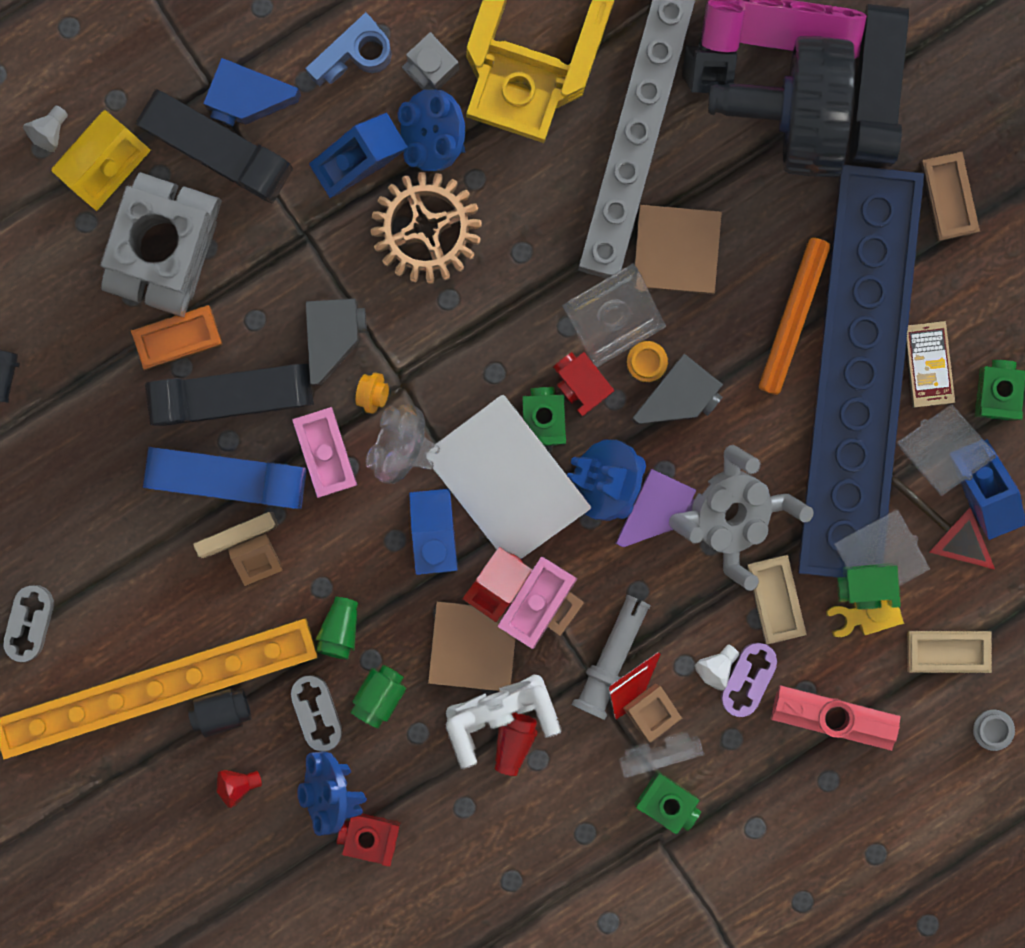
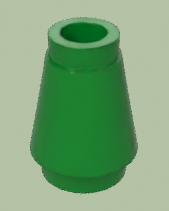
[315,596,358,660]

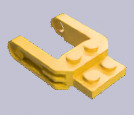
[466,0,615,143]

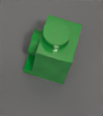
[975,360,1025,421]
[522,387,566,446]
[837,563,901,609]
[635,770,701,835]

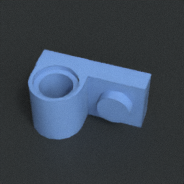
[305,12,392,87]

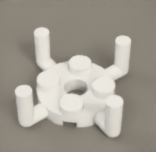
[446,675,561,768]

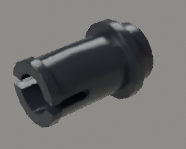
[0,350,20,403]

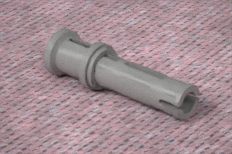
[571,595,651,720]

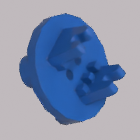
[398,89,466,171]
[567,440,646,521]
[298,751,367,836]

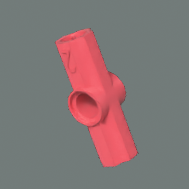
[771,685,901,751]

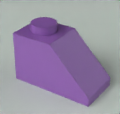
[615,469,696,547]

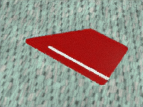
[609,652,660,719]

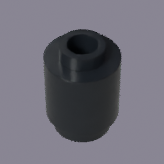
[188,687,252,738]

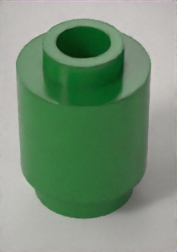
[350,664,407,729]

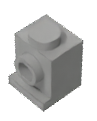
[402,32,459,90]

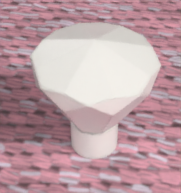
[694,645,740,691]

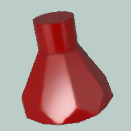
[217,770,262,808]

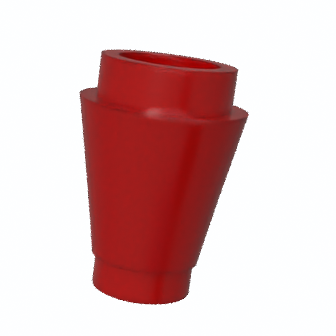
[494,712,538,776]

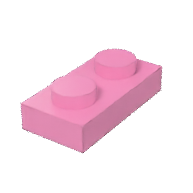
[292,407,357,498]
[497,556,578,649]

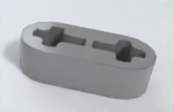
[3,585,54,662]
[291,675,342,752]

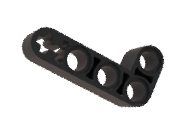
[849,4,909,167]
[135,89,293,204]
[145,364,314,426]

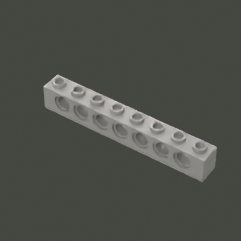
[578,0,695,281]

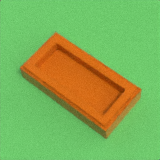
[131,305,223,370]

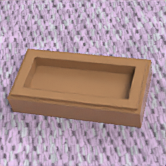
[920,152,980,241]

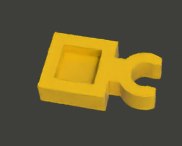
[826,600,904,637]

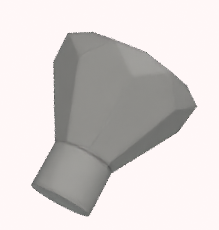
[23,105,68,152]

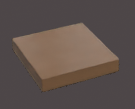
[633,205,722,294]
[428,601,516,691]

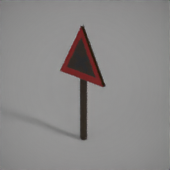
[891,477,995,569]

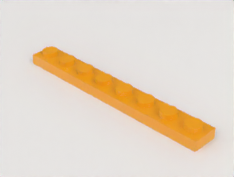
[0,618,319,759]

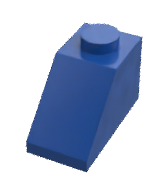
[203,58,301,127]
[309,113,408,198]
[950,439,1025,540]
[409,489,458,575]

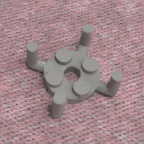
[669,445,814,591]

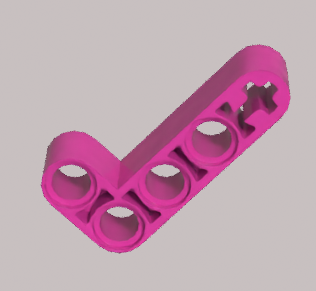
[702,0,867,58]

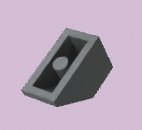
[306,299,367,386]
[631,354,723,425]

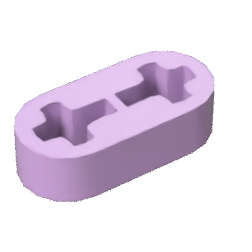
[721,642,777,717]

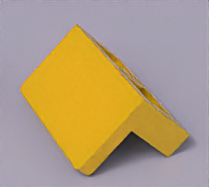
[51,110,151,211]

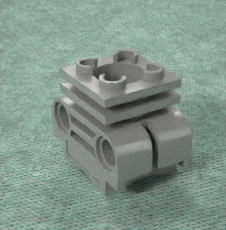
[101,172,222,318]

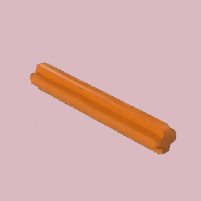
[759,238,830,395]

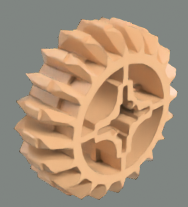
[371,172,482,284]

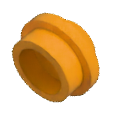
[627,341,668,382]
[356,372,389,414]

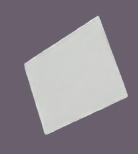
[423,395,591,559]

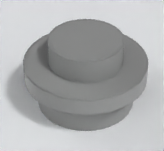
[973,709,1015,751]

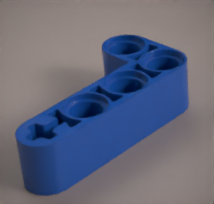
[143,447,307,509]

